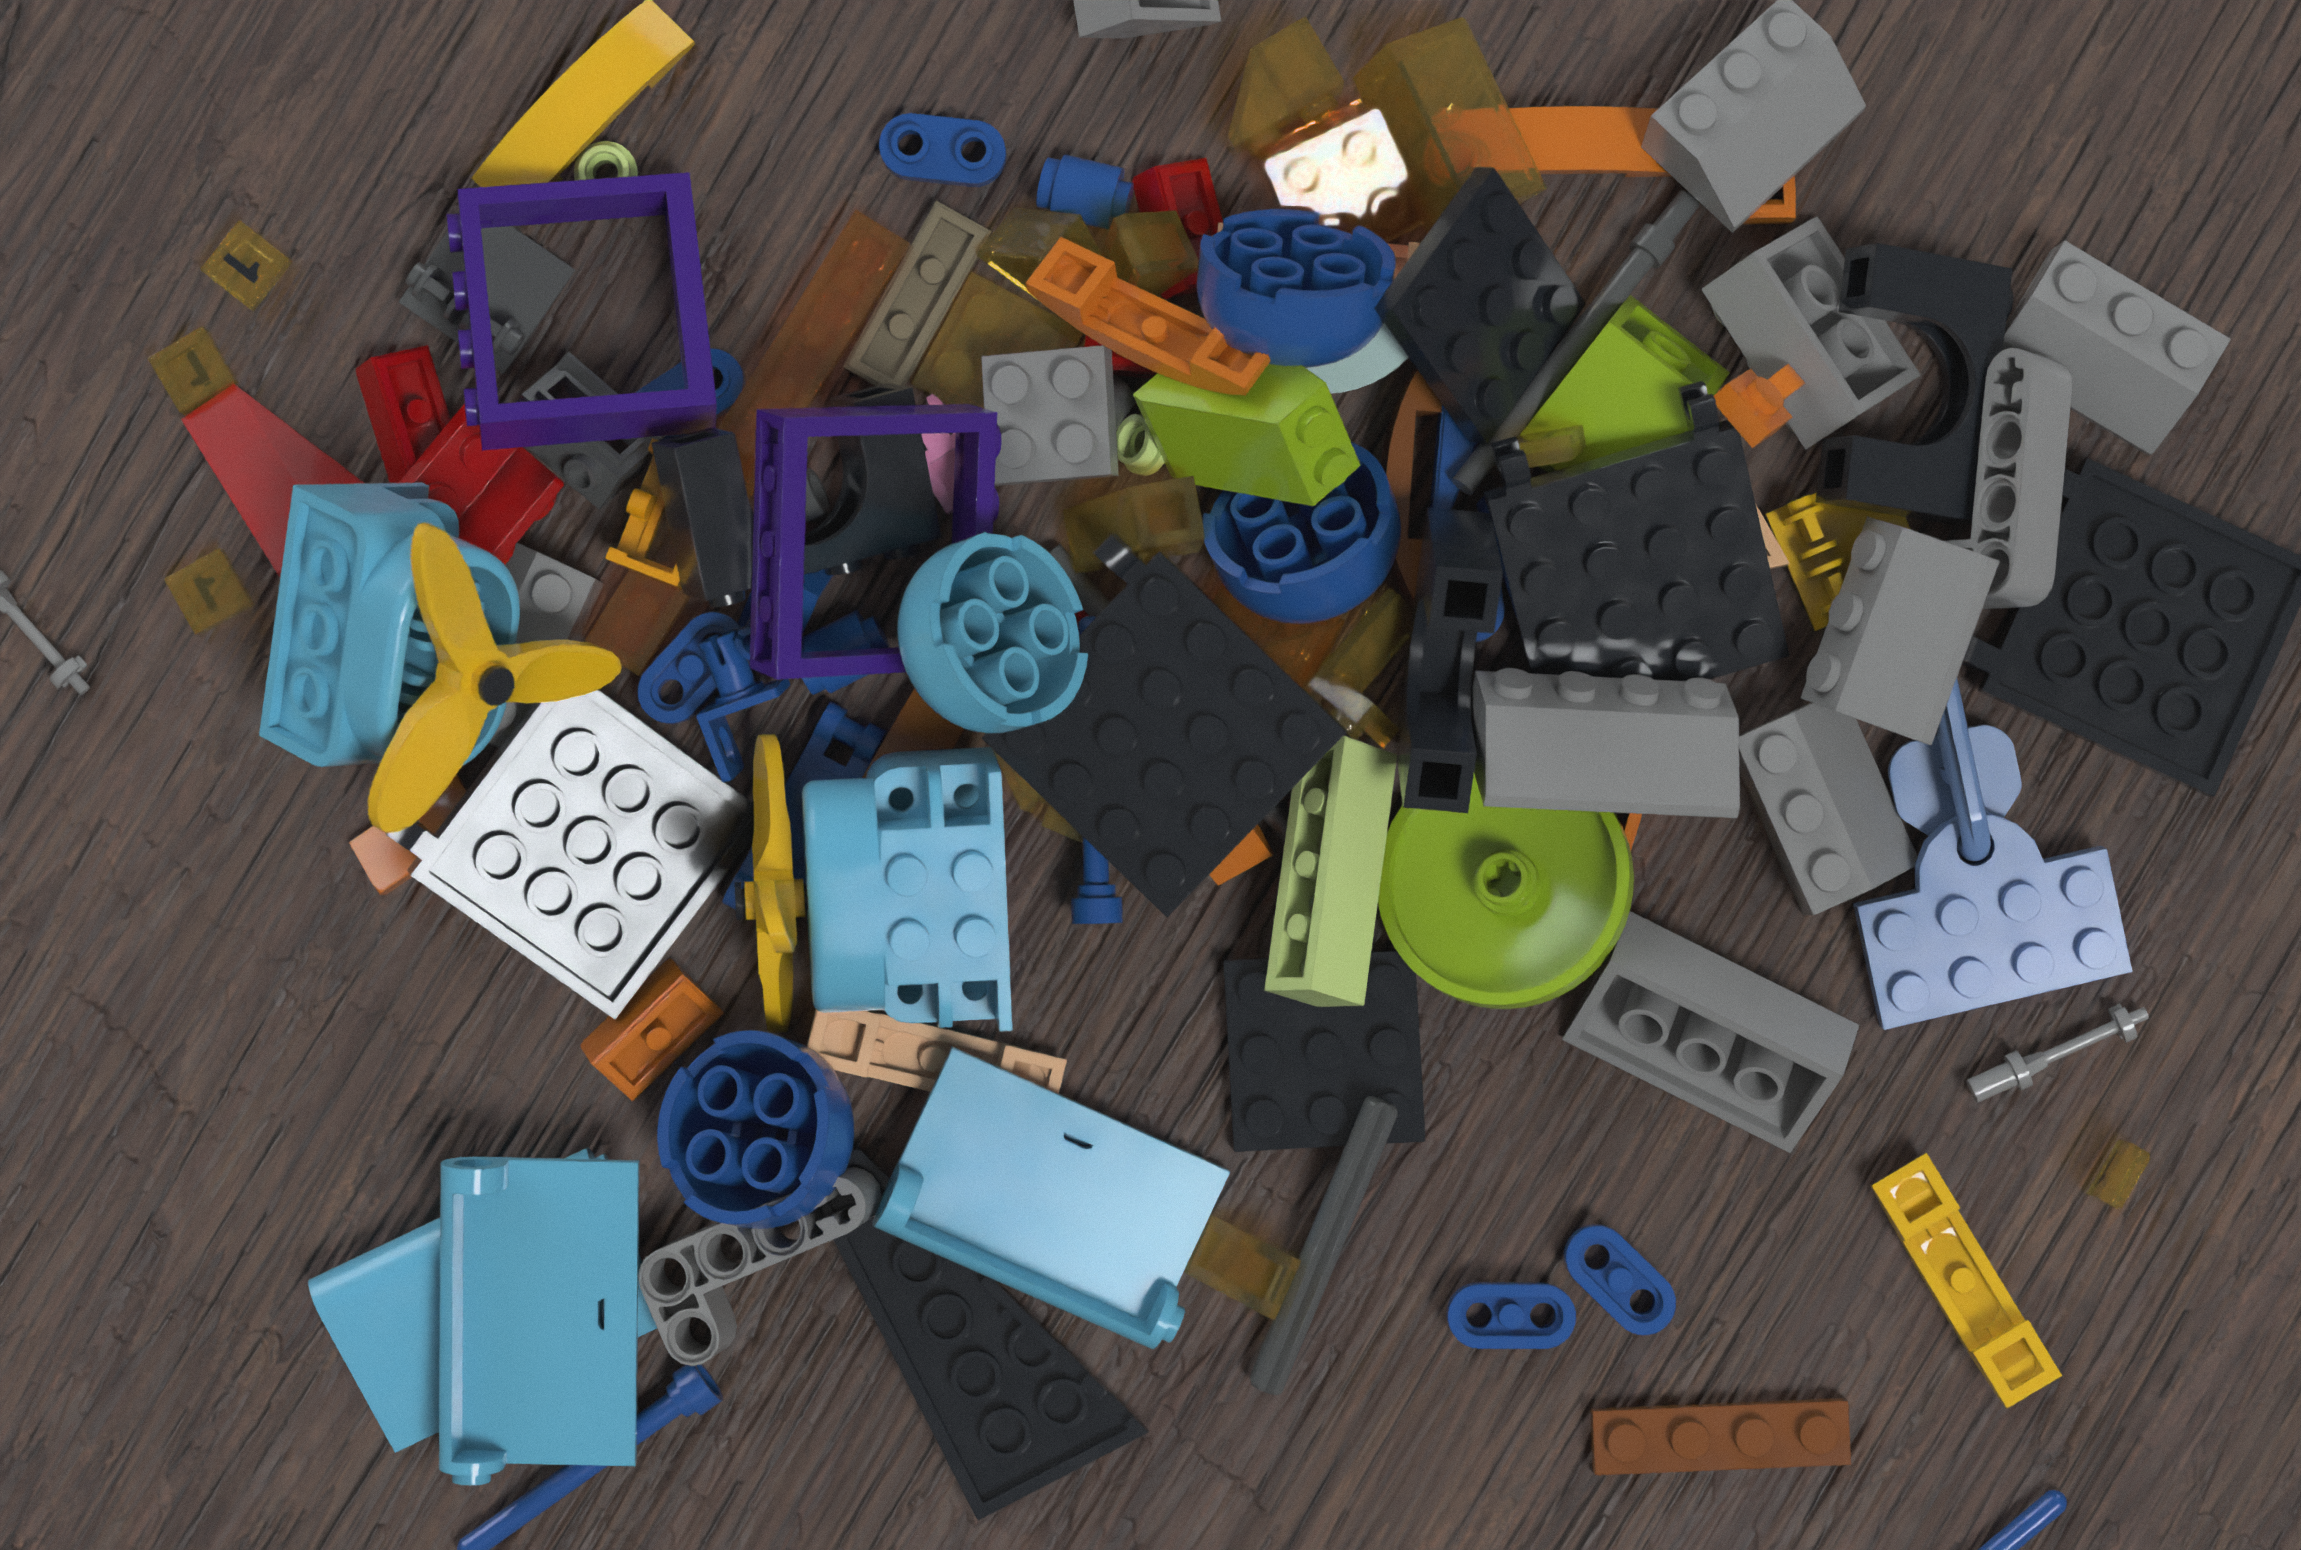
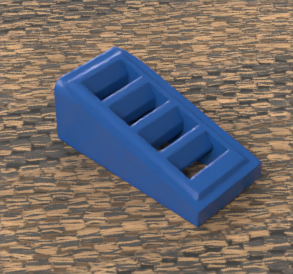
[1430,405,1477,509]

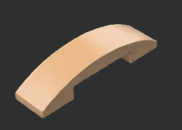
[807,1009,1067,1093]

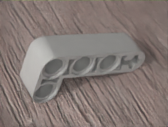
[1945,347,2072,609]
[638,1167,882,1366]

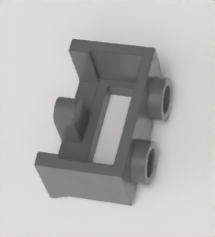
[518,352,665,510]

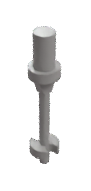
[0,570,90,695]
[1966,1004,2149,1103]

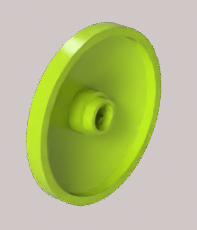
[1378,774,1634,1009]

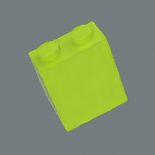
[1517,295,1730,473]
[1133,364,1361,506]

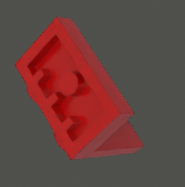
[399,403,564,565]

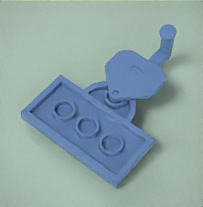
[1853,678,2132,1030]

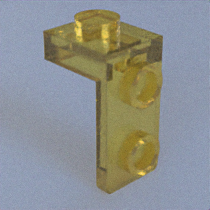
[1307,589,1413,749]

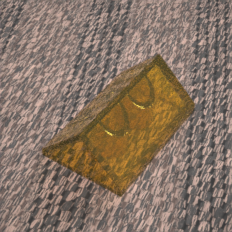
[1353,17,1547,234]

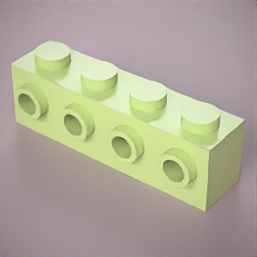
[1264,736,1397,1007]

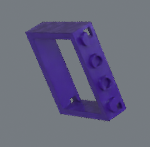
[447,172,717,450]
[750,404,1002,679]

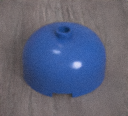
[1197,209,1396,368]
[1202,442,1401,624]
[657,1030,854,1229]

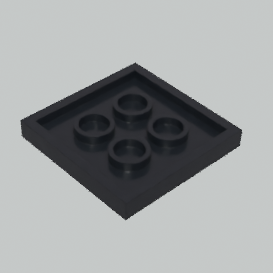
[1374,167,1586,444]
[1223,951,1426,1152]

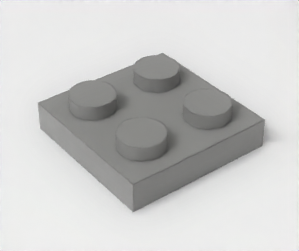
[981,345,1119,486]

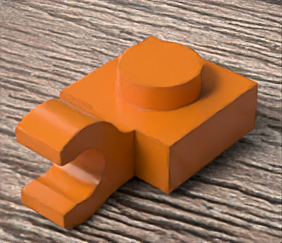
[1714,364,1806,449]

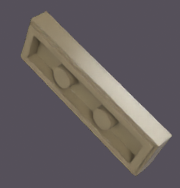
[843,201,992,386]

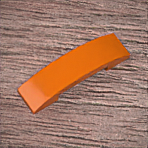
[1434,106,1672,179]
[1026,237,1271,396]

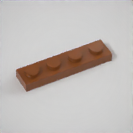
[1590,1398,1851,1476]

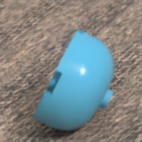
[897,532,1088,733]

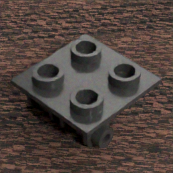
[399,226,576,374]

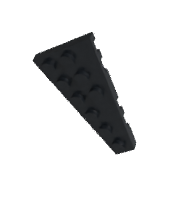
[821,1147,1149,1521]

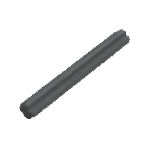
[1250,1096,1398,1395]

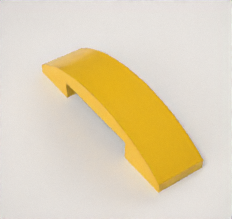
[472,0,695,187]
[1871,1153,2062,1409]

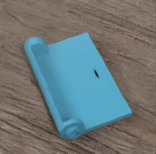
[872,1046,1230,1349]
[308,1147,657,1453]
[439,1157,640,1486]

